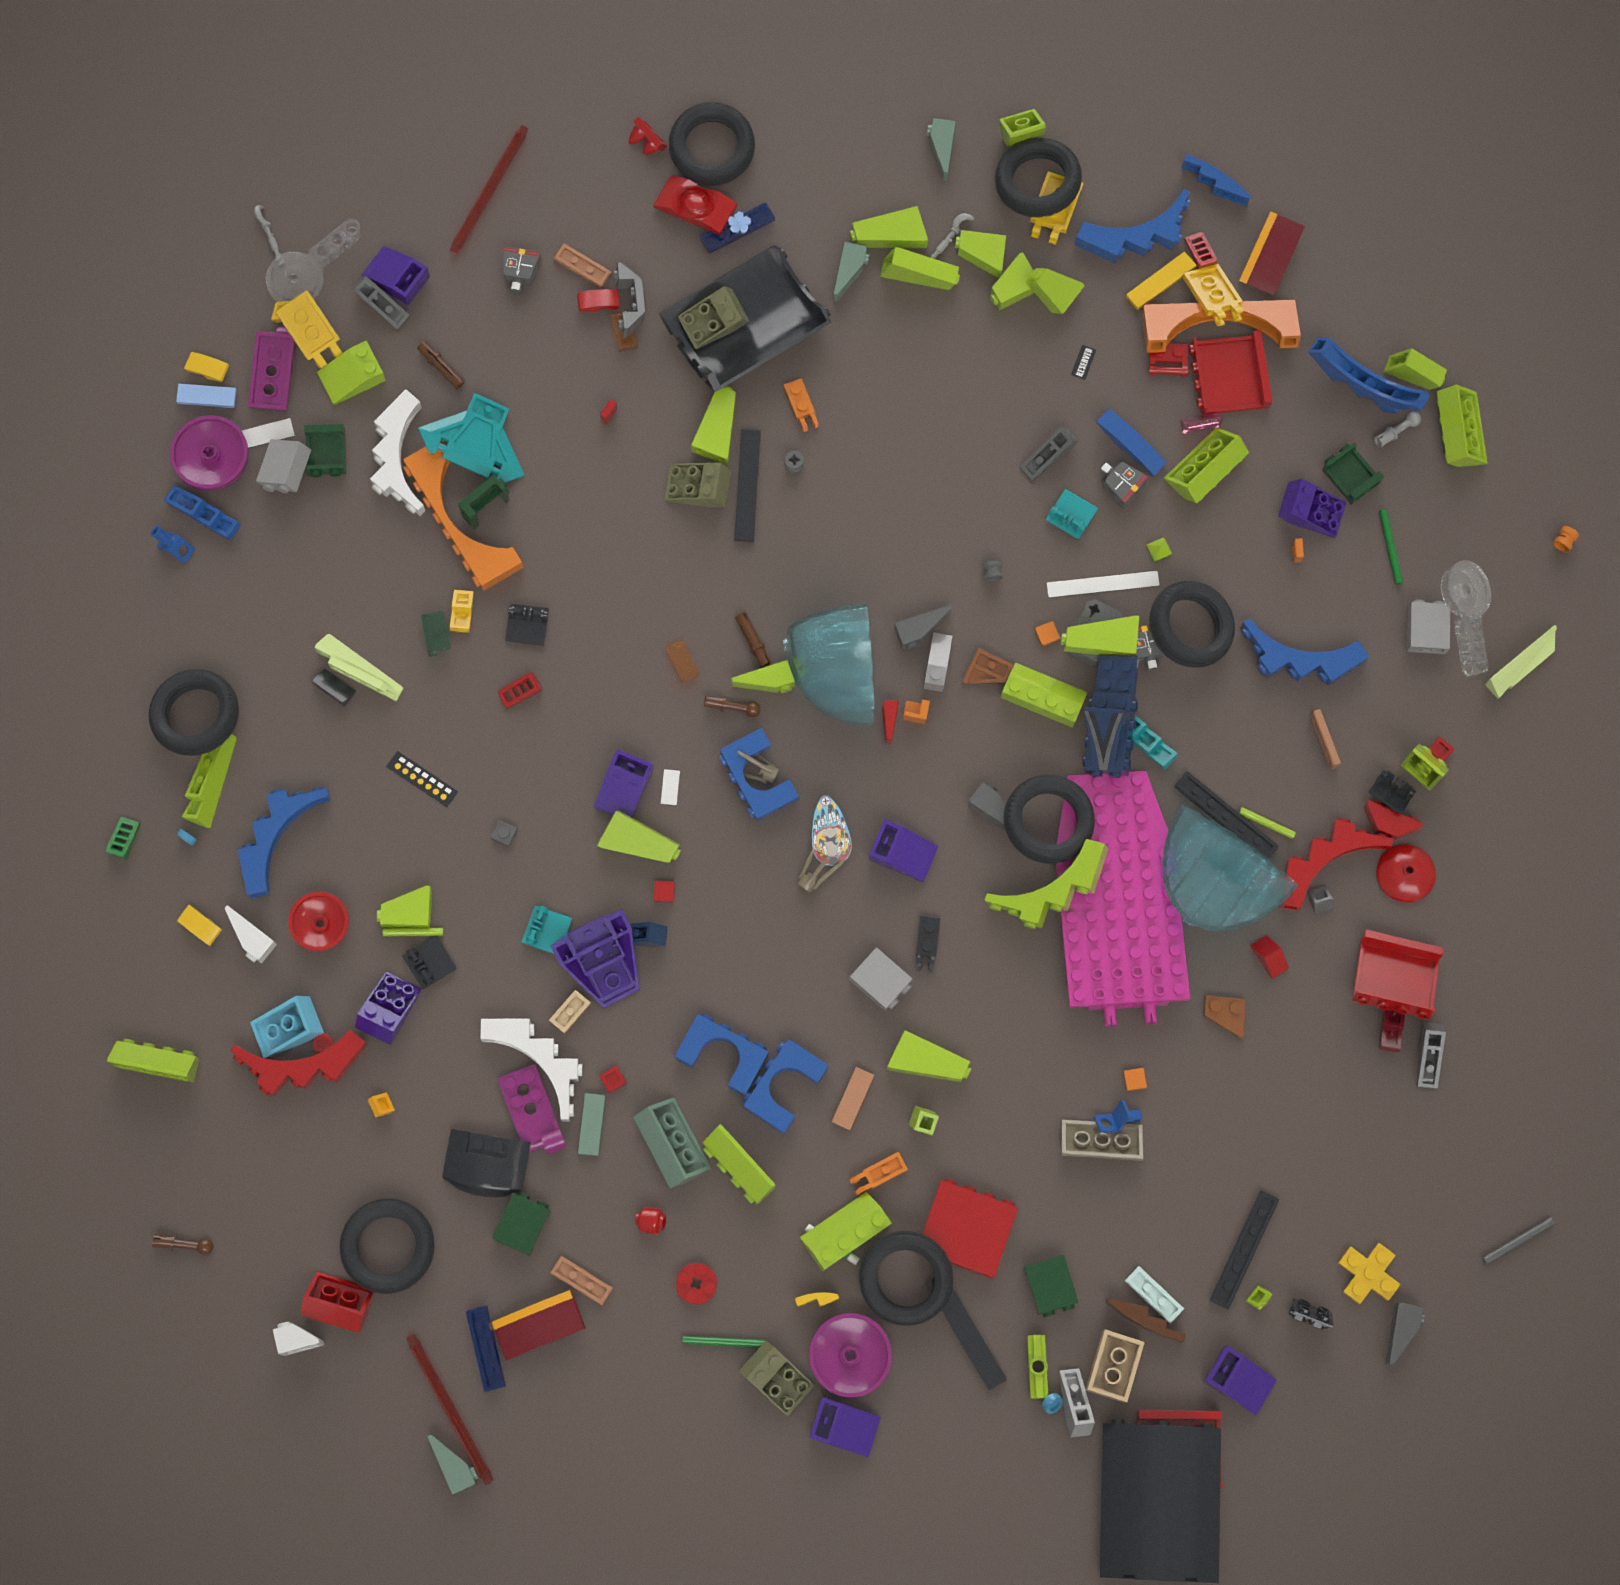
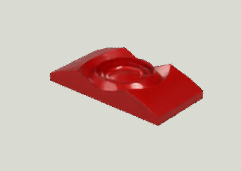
[653,176,737,235]

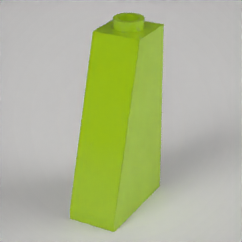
[849,206,928,248]
[880,247,960,290]
[691,386,736,466]
[1061,616,1139,657]
[597,810,681,863]
[887,1030,972,1082]

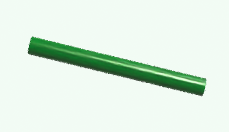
[1379,509,1403,584]
[683,1336,765,1348]

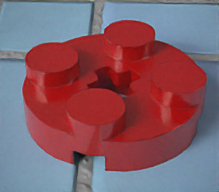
[676,1263,717,1305]

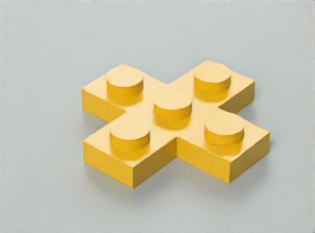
[1338,1243,1400,1304]

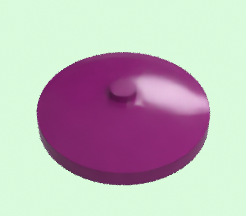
[170,416,249,491]
[809,1313,892,1398]

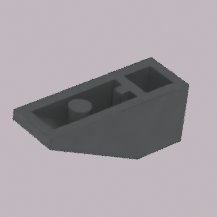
[352,276,409,329]
[1020,427,1079,480]
[894,605,951,650]
[968,782,1006,831]
[1417,1022,1446,1089]
[1385,1302,1425,1366]

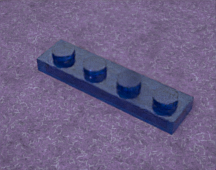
[700,202,775,254]
[466,1306,506,1392]

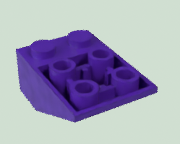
[361,246,430,306]
[1278,479,1346,538]
[594,749,654,818]
[868,819,938,882]
[355,972,421,1045]
[1203,1346,1277,1415]
[809,1397,881,1457]

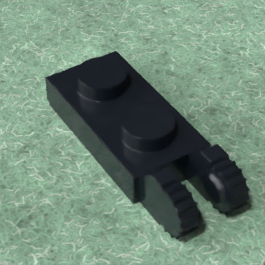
[916,916,940,973]

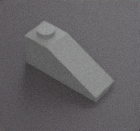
[923,632,952,692]
[1059,1368,1095,1438]

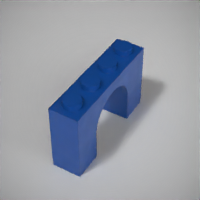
[718,728,799,821]
[674,1014,769,1097]
[742,1039,829,1135]

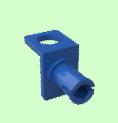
[150,526,195,564]
[1094,1100,1142,1133]

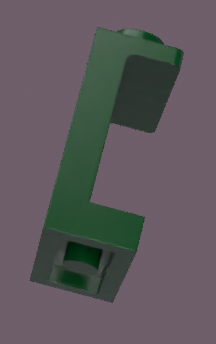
[304,424,346,478]
[1322,442,1384,505]
[458,475,509,530]
[492,1192,551,1257]
[1023,1255,1079,1318]

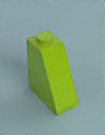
[955,230,1006,278]
[990,252,1034,310]
[1026,268,1085,314]
[1384,348,1447,390]
[377,886,432,928]

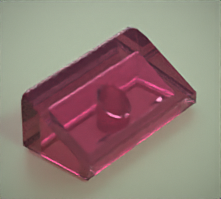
[1180,413,1223,433]

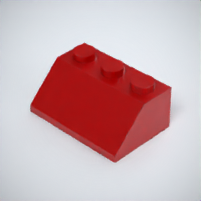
[300,1271,374,1333]

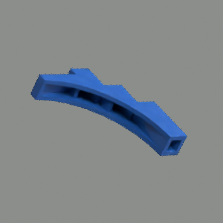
[1074,189,1191,263]
[1308,337,1430,413]
[1241,618,1370,686]
[237,787,331,899]

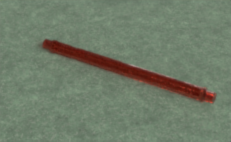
[450,125,528,254]
[407,1334,494,1485]

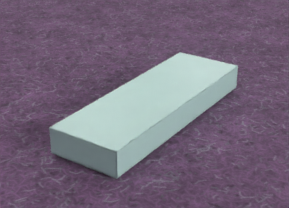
[1125,1266,1184,1324]

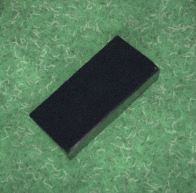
[312,669,356,707]

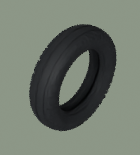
[669,102,755,186]
[995,138,1082,218]
[1149,581,1235,668]
[148,669,239,756]
[1004,774,1095,864]
[340,1199,434,1294]
[859,1231,953,1326]

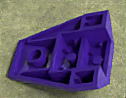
[550,909,640,1008]

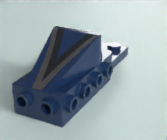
[1082,655,1139,778]

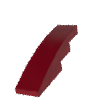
[1379,1009,1405,1053]

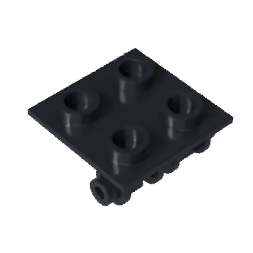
[505,604,549,646]
[1368,769,1417,815]
[402,935,457,990]
[1289,1298,1334,1330]

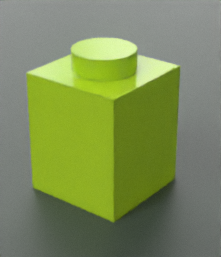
[909,1106,939,1135]

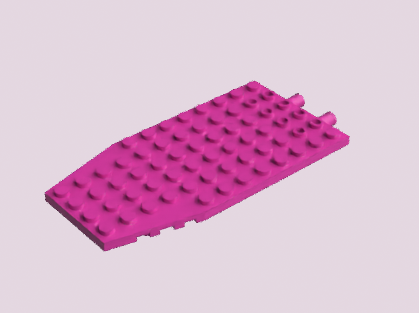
[1056,771,1190,1027]

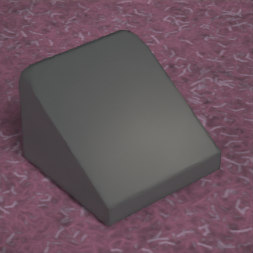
[1307,885,1334,914]

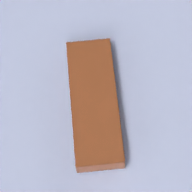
[554,243,612,289]
[1310,709,1341,770]
[831,1067,874,1131]
[550,1256,613,1306]

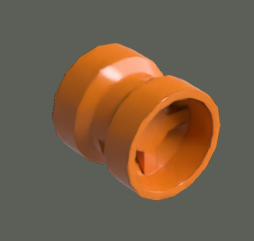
[1553,526,1579,553]

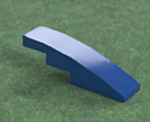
[1182,154,1251,207]
[1096,408,1167,476]
[164,485,241,541]

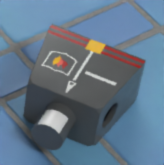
[504,246,542,294]
[1100,462,1148,509]
[1135,625,1164,671]

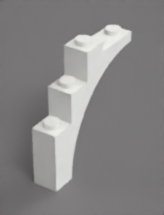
[370,389,425,516]
[481,1019,582,1122]

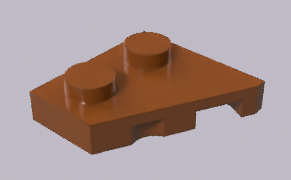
[962,648,1014,684]
[1204,995,1246,1039]

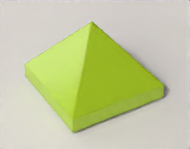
[1146,537,1172,562]
[1246,1285,1273,1310]

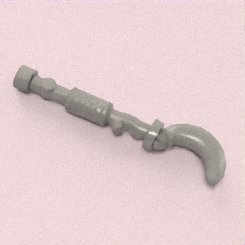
[254,205,286,267]
[930,213,974,259]

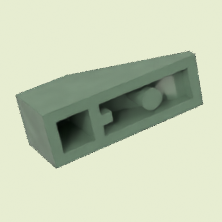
[927,118,955,181]
[833,242,870,302]
[427,1435,478,1495]

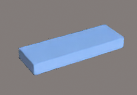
[176,384,237,408]

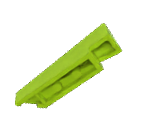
[182,734,236,828]

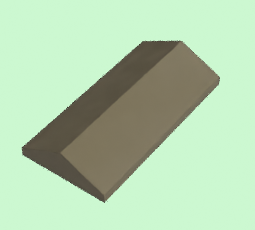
[1060,1119,1143,1161]

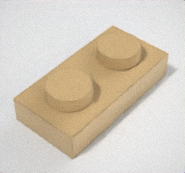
[549,990,591,1034]

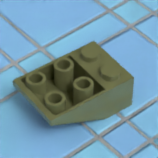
[678,286,750,349]
[664,463,731,508]
[738,1341,815,1417]

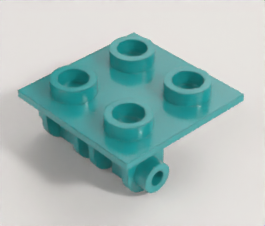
[1046,489,1098,540]
[521,905,572,954]

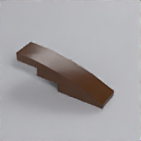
[1106,1298,1186,1343]

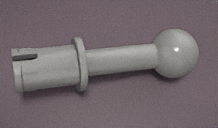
[1374,412,1421,448]

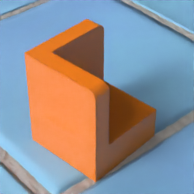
[902,699,930,724]

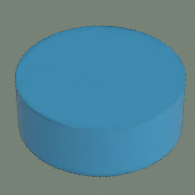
[177,829,197,845]
[1042,1393,1063,1414]

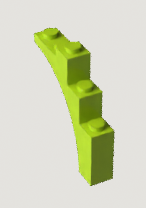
[985,839,1108,929]

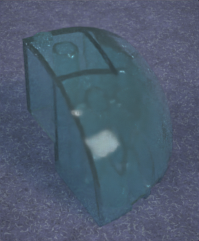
[783,603,874,725]
[1162,804,1299,931]

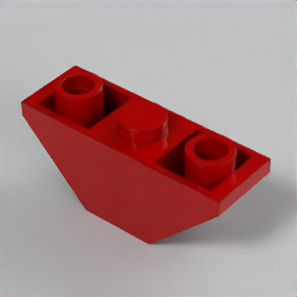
[1363,800,1423,841]

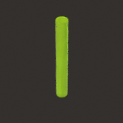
[1239,807,1296,839]
[383,928,444,936]

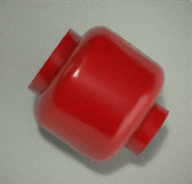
[635,1207,666,1235]

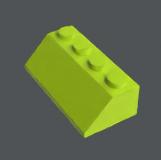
[1437,384,1488,467]
[1164,427,1249,504]
[1001,663,1088,728]
[107,1039,200,1083]
[702,1124,775,1205]
[800,1192,892,1272]

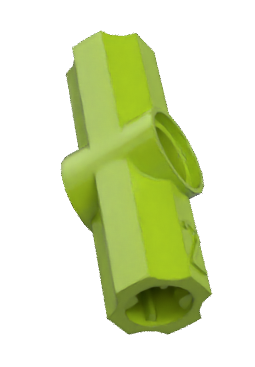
[1027,1335,1048,1399]

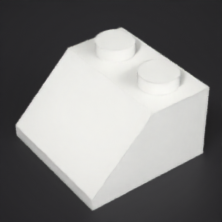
[273,1321,325,1356]

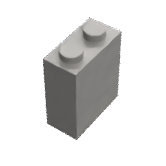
[256,439,311,494]
[1407,600,1450,654]
[849,947,912,1011]

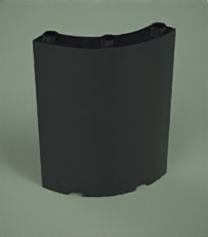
[659,245,832,392]
[1100,1420,1221,1583]

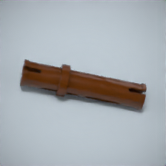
[417,341,465,389]
[735,612,772,668]

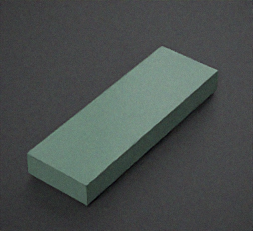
[578,1093,606,1156]

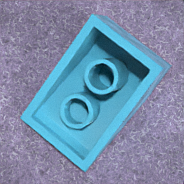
[250,996,324,1059]

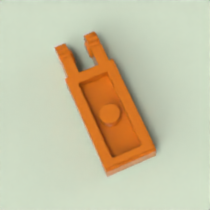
[784,378,819,432]
[849,1152,908,1195]

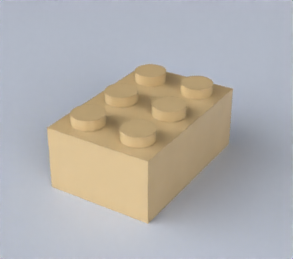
[1085,1329,1145,1403]

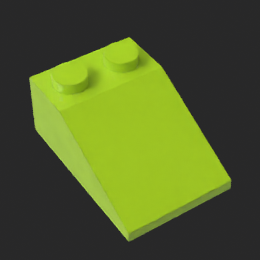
[317,341,386,405]
[1400,744,1449,791]

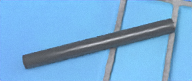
[1482,1217,1555,1265]

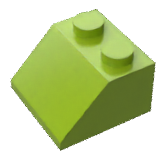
[999,109,1046,147]

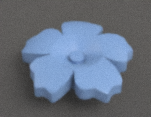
[728,211,751,234]

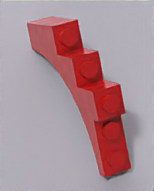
[1279,818,1393,911]
[230,1030,368,1097]

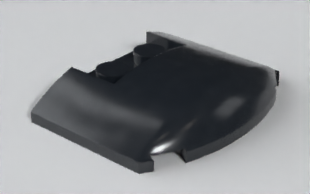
[442,1129,531,1197]

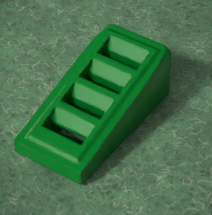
[105,817,140,860]

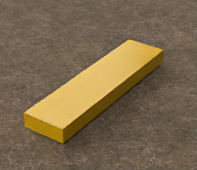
[1126,251,1197,311]

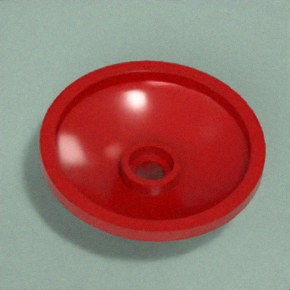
[1376,844,1436,903]
[288,892,349,951]

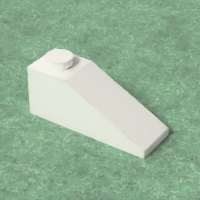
[225,905,277,964]

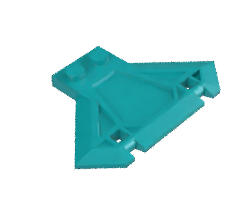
[418,393,524,483]

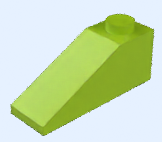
[731,660,795,693]

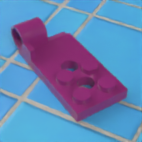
[248,326,297,412]
[497,1064,567,1155]

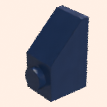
[630,922,668,947]

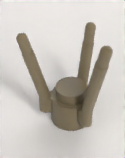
[737,751,779,784]
[798,850,844,892]

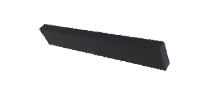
[734,429,761,542]
[1174,771,1279,862]
[1209,1190,1280,1310]
[926,1277,1007,1391]

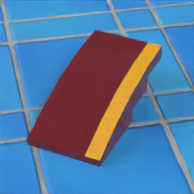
[1239,212,1305,296]
[492,1290,586,1361]

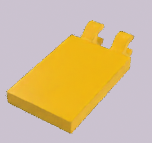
[1030,171,1083,245]
[1183,264,1243,326]
[275,290,342,368]

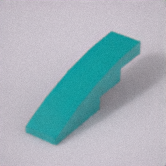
[1133,716,1178,770]

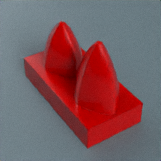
[629,116,668,155]

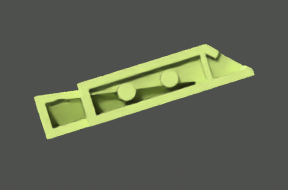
[1485,625,1557,699]
[315,634,403,701]

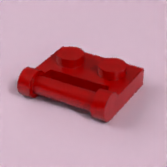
[1149,343,1188,377]

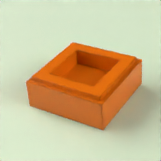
[1292,538,1304,563]
[1034,621,1060,647]
[1123,1068,1147,1091]

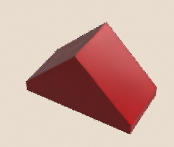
[1250,935,1289,979]

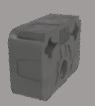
[1066,599,1123,667]

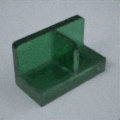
[421,611,451,657]

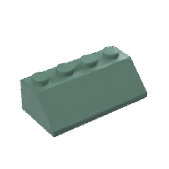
[633,1097,711,1189]

